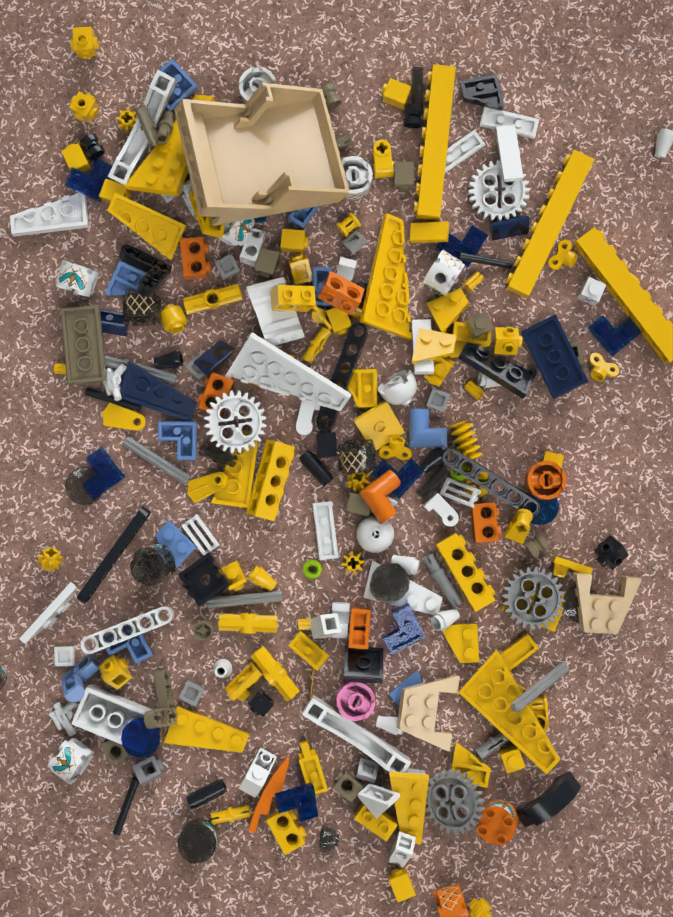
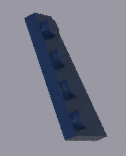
[120,361,197,422]

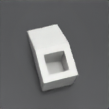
[238,747,277,798]

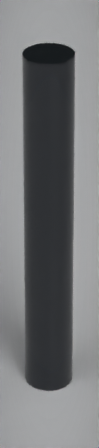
[457,252,513,269]
[85,388,142,411]
[113,777,139,836]

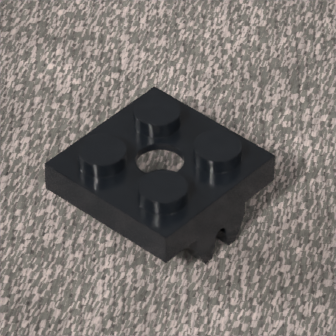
[178,552,232,606]

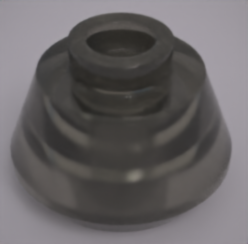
[319,826,340,853]

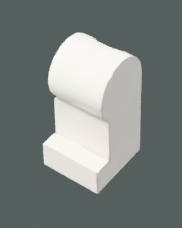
[240,227,266,267]
[337,257,357,282]
[296,400,321,436]
[423,493,459,527]
[332,602,350,639]
[388,831,416,868]

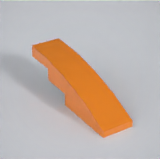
[248,755,290,833]

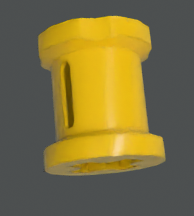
[336,212,361,237]

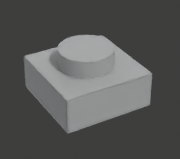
[341,230,368,254]
[215,254,240,280]
[185,353,205,381]
[426,388,451,413]
[179,679,205,707]
[356,757,379,783]

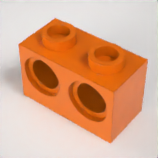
[180,237,211,280]
[318,271,364,316]
[197,372,235,417]
[470,502,502,543]
[348,607,371,649]

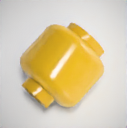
[160,304,187,334]

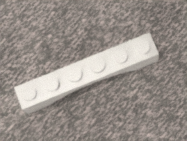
[108,70,177,185]
[302,695,411,773]

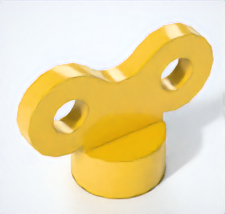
[548,239,578,270]
[310,306,332,331]
[589,353,619,382]
[379,436,412,461]

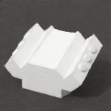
[246,277,305,346]

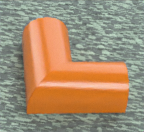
[358,470,401,524]

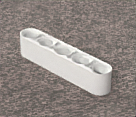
[81,606,174,654]

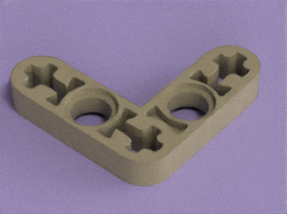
[144,669,177,729]

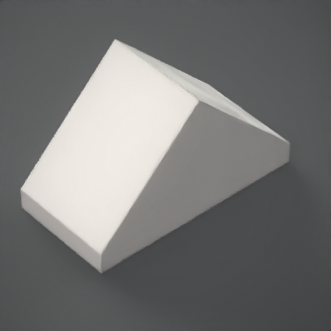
[357,783,400,819]

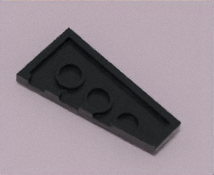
[458,342,538,399]

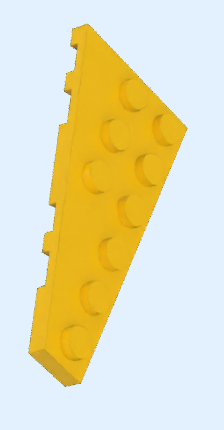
[458,649,560,774]

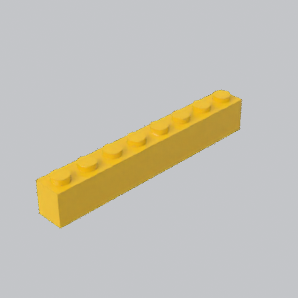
[413,64,456,221]
[505,150,595,299]
[573,227,673,364]

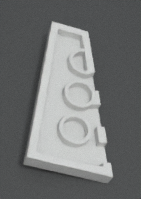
[10,189,89,237]
[363,560,443,615]

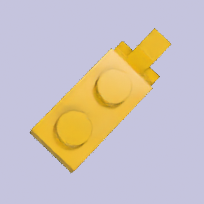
[298,739,328,797]

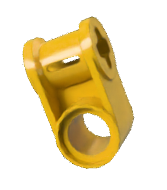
[372,139,394,179]
[504,509,533,544]
[529,694,549,731]

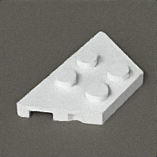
[19,582,77,644]

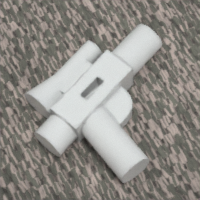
[102,364,127,401]
[48,702,79,737]

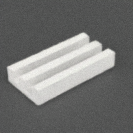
[440,477,481,509]
[181,514,220,556]

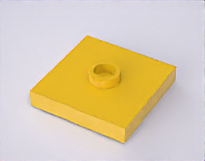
[353,400,405,452]

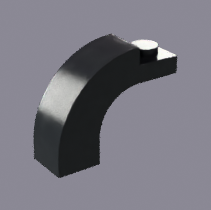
[516,771,581,827]

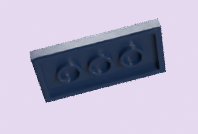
[521,314,589,399]

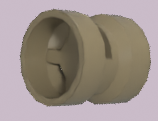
[320,83,342,110]
[523,533,550,559]
[193,620,214,641]

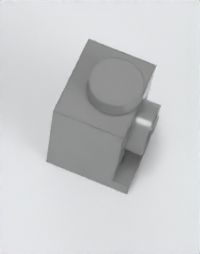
[132,755,165,787]

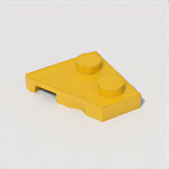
[426,288,469,333]
[411,328,457,364]
[442,623,479,663]
[450,742,491,788]

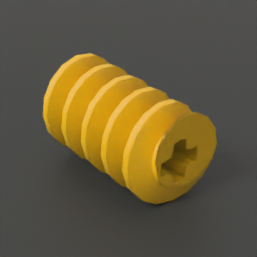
[449,420,483,459]

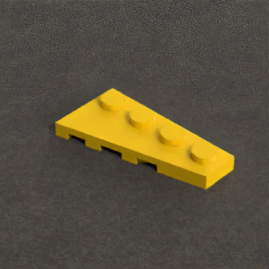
[107,193,186,260]
[211,430,260,508]
[163,706,250,753]
[389,772,429,844]

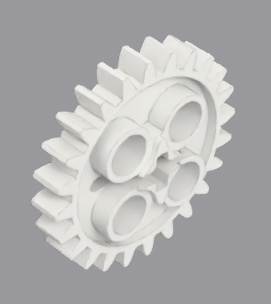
[468,160,530,222]
[203,391,267,453]

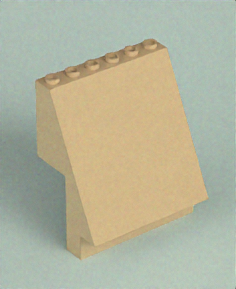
[174,83,349,226]

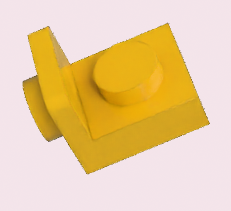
[288,253,313,285]
[423,357,455,387]
[221,560,248,592]

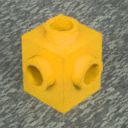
[70,27,99,59]
[69,91,99,124]
[493,327,522,355]
[99,654,132,690]

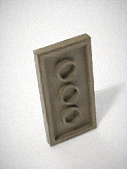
[60,304,107,385]

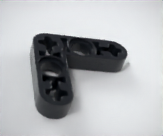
[119,245,172,297]

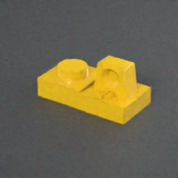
[551,556,593,578]
[288,631,330,671]
[224,661,262,702]

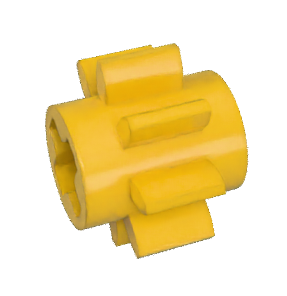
[116,107,138,134]
[347,469,370,493]
[38,548,63,571]
[341,551,365,575]
[468,897,492,917]

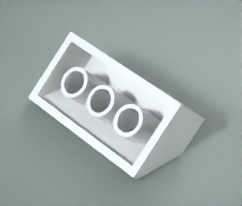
[71,684,156,754]

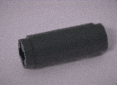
[299,450,334,487]
[186,779,227,809]

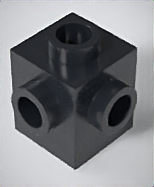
[594,535,629,570]

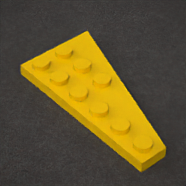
[125,95,215,196]
[360,213,412,340]

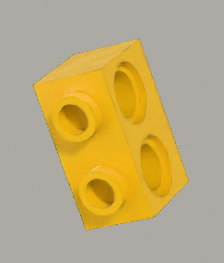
[270,285,316,312]
[354,802,398,842]
[266,805,307,855]

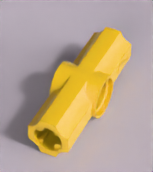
[183,284,243,315]
[218,613,278,634]
[250,646,300,702]

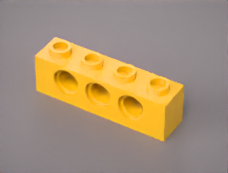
[246,439,295,521]
[435,533,496,612]

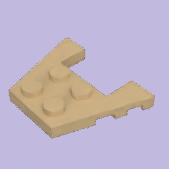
[573,572,641,634]
[397,675,460,751]

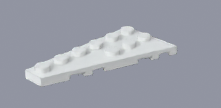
[225,332,351,411]

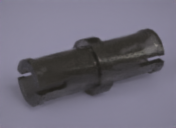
[410,67,425,106]
[199,444,238,467]
[416,465,451,500]

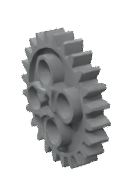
[501,566,565,630]
[425,768,485,835]

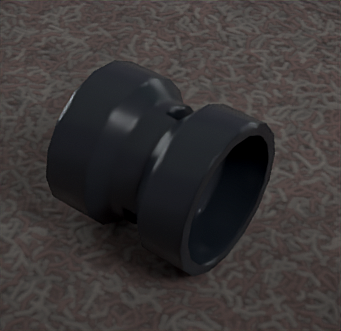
[403,104,424,129]
[79,134,105,161]

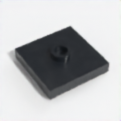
[343,646,384,684]

